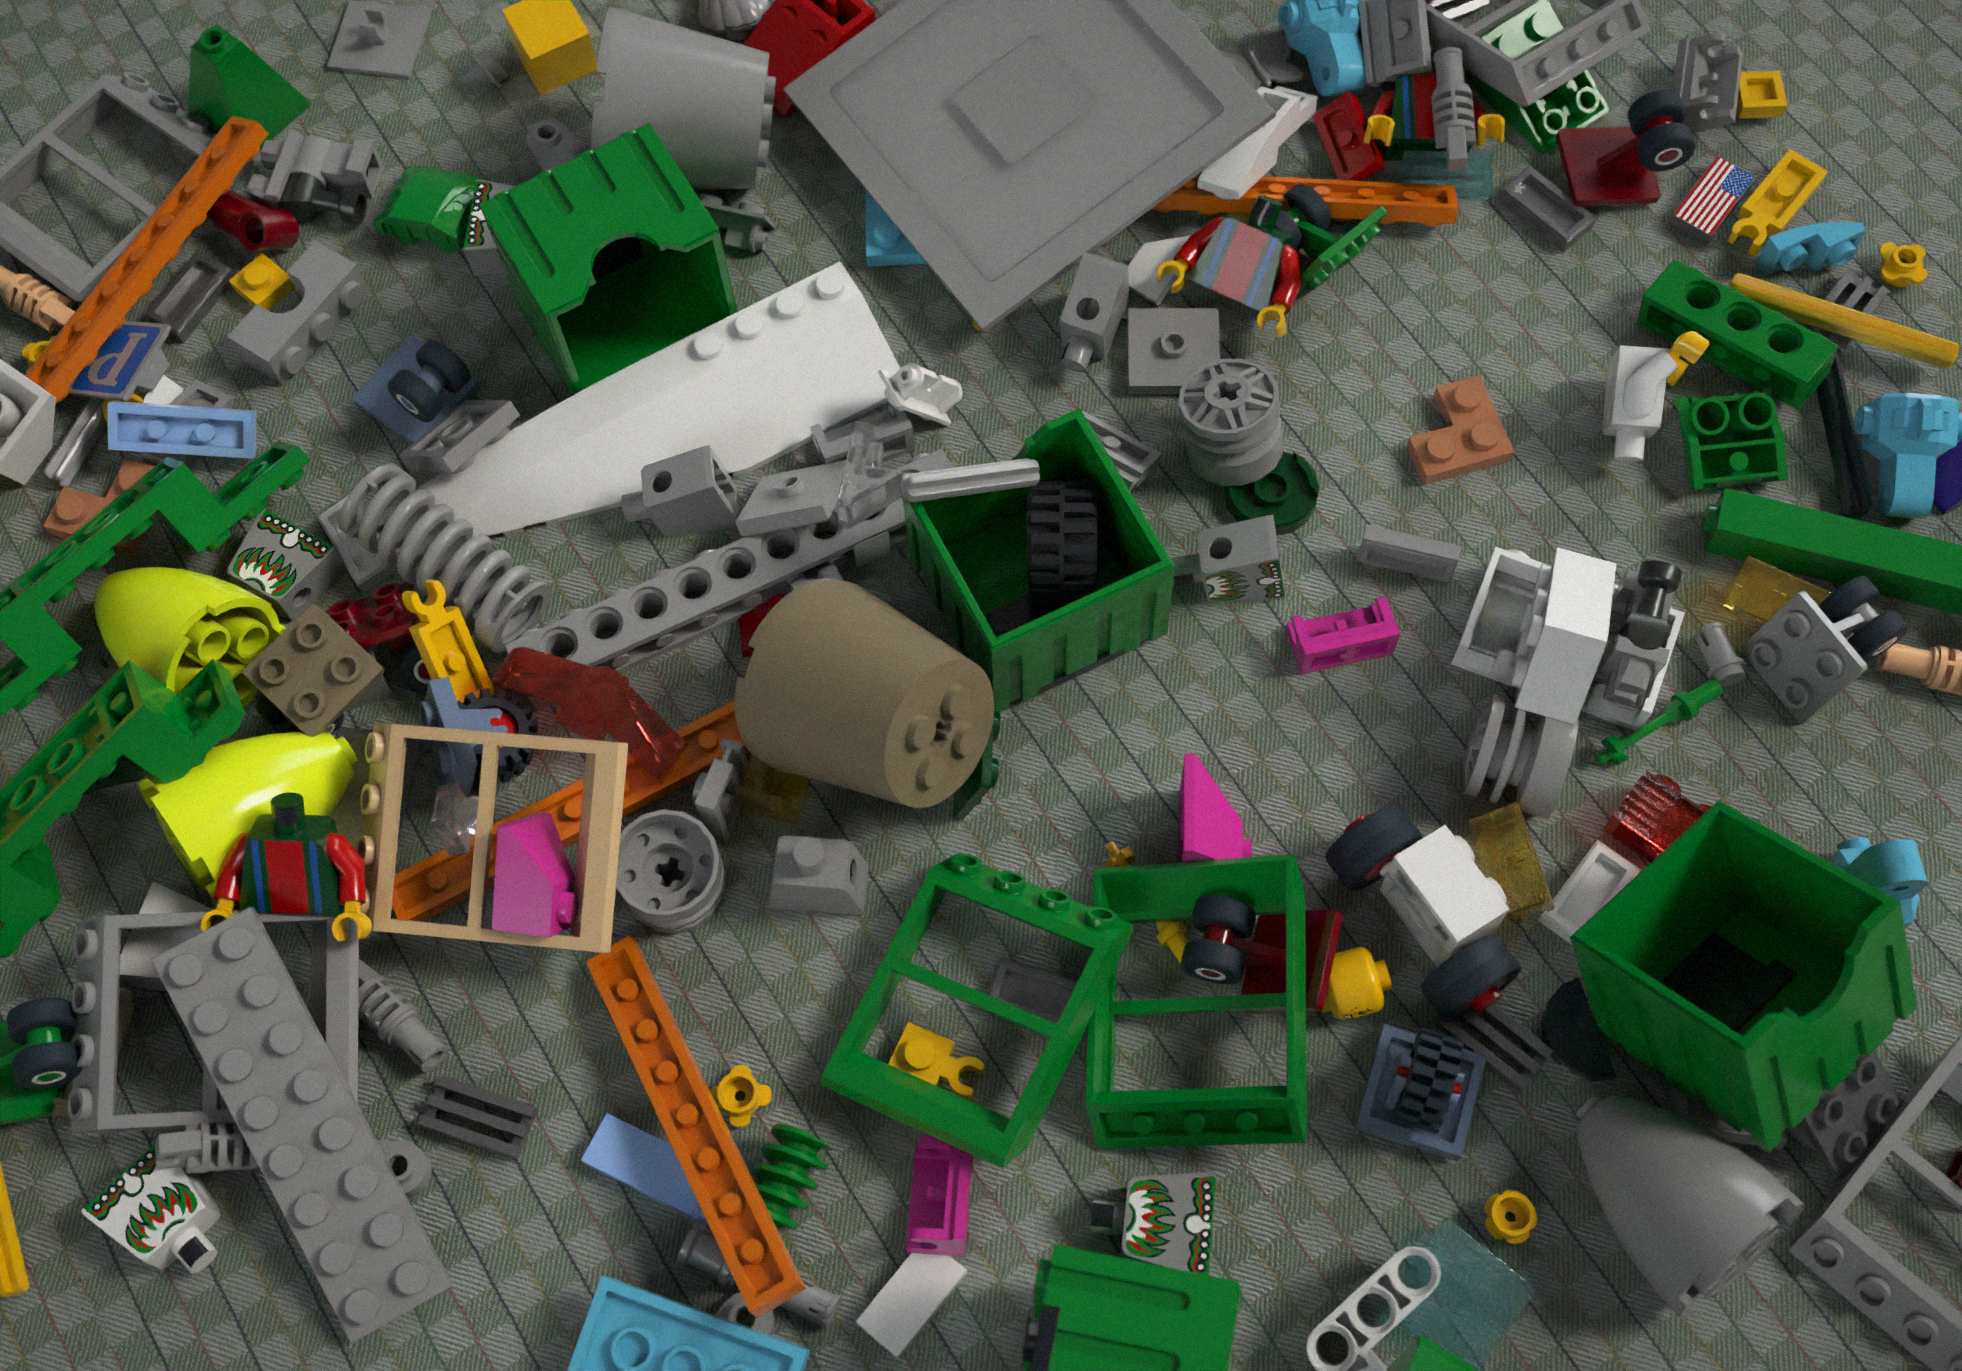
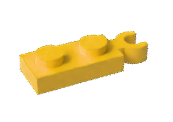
[1727,149,1828,256]
[402,579,496,703]

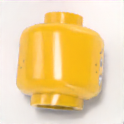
[1322,947,1393,1021]

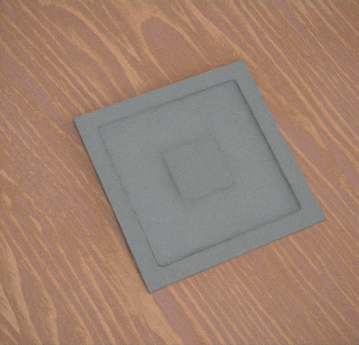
[783,0,1276,332]

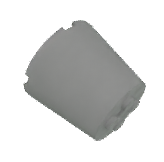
[591,7,776,190]

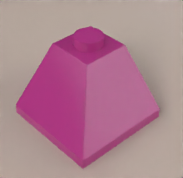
[1178,753,1252,862]
[491,811,578,937]

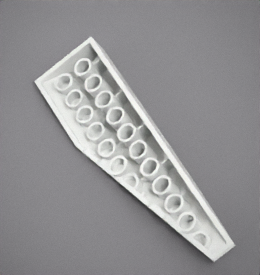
[381,261,900,553]

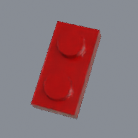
[1313,91,1385,181]

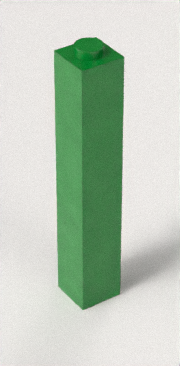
[1700,488,1962,615]

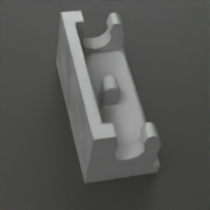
[1672,33,1743,134]
[810,402,915,473]

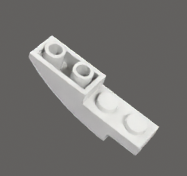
[1198,86,1317,200]

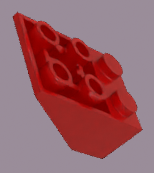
[743,0,876,119]

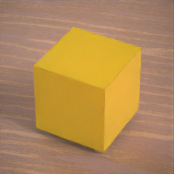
[502,0,597,96]

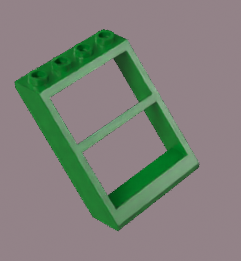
[820,854,1134,1169]
[1086,854,1307,1148]

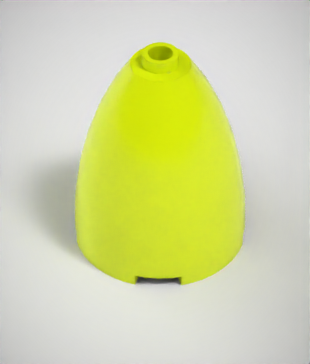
[93,567,286,709]
[136,731,358,909]

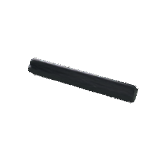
[1816,351,1873,517]

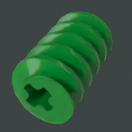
[751,1124,833,1249]

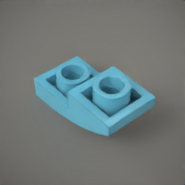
[1756,222,1866,277]

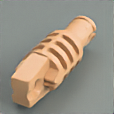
[0,265,75,333]
[1877,643,1962,696]

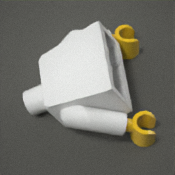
[1603,331,1709,462]

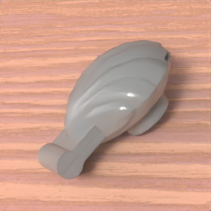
[695,0,775,41]

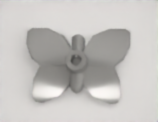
[1220,30,1303,90]

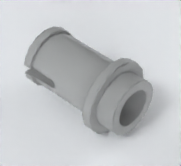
[1693,622,1747,688]

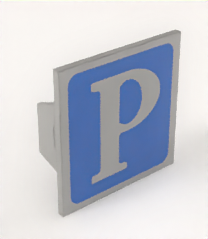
[67,321,172,401]

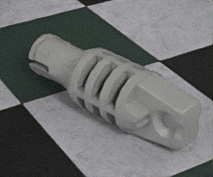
[1431,47,1476,172]
[358,959,449,1072]
[155,1123,259,1173]

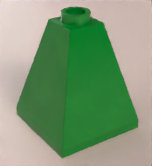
[188,24,310,151]

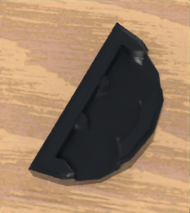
[1541,976,1617,1081]

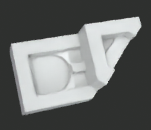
[1128,236,1190,306]

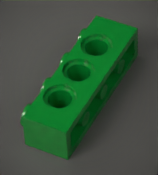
[1637,259,1839,411]

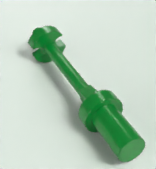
[1596,678,1723,765]

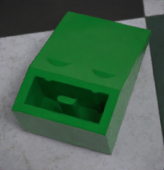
[1463,0,1610,155]

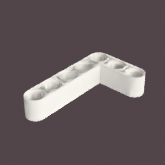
[1306,1246,1441,1371]

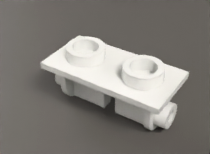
[878,363,963,426]

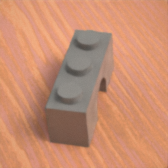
[227,240,369,386]

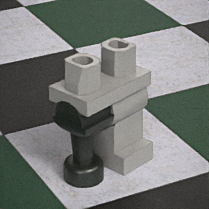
[247,130,384,225]
[1598,560,1682,707]

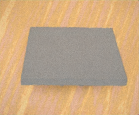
[327,0,431,79]

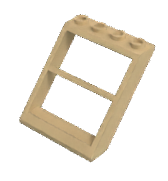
[356,722,628,953]

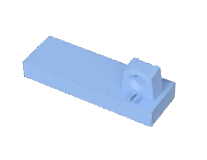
[107,401,256,459]
[581,1113,709,1227]

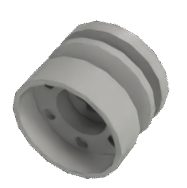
[1179,359,1283,486]
[1462,694,1579,819]
[616,809,727,934]

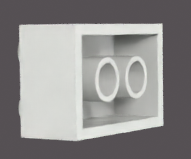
[1510,547,1616,725]

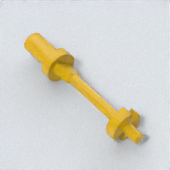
[1105,841,1189,964]

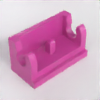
[1286,596,1400,675]
[905,1134,973,1257]

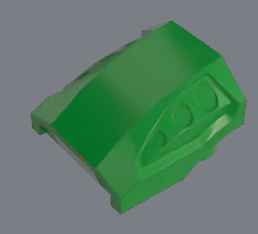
[373,166,483,252]
[1672,388,1788,490]

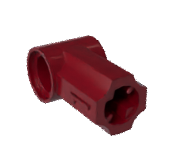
[206,190,299,251]

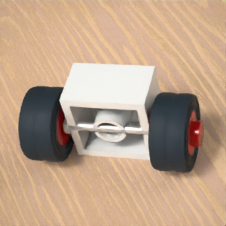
[1325,804,1522,1023]

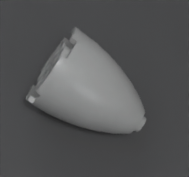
[1576,1093,1805,1320]

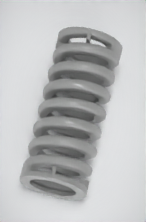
[338,463,552,654]

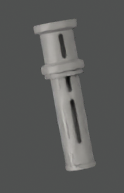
[677,1219,841,1329]

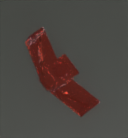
[492,646,688,785]

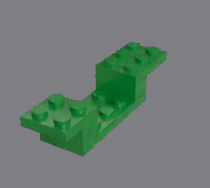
[0,440,311,715]
[0,659,246,958]

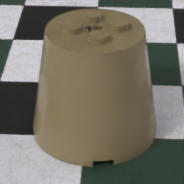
[734,578,994,808]

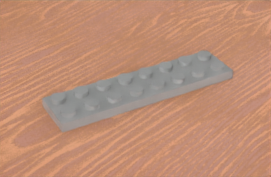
[151,907,453,1344]

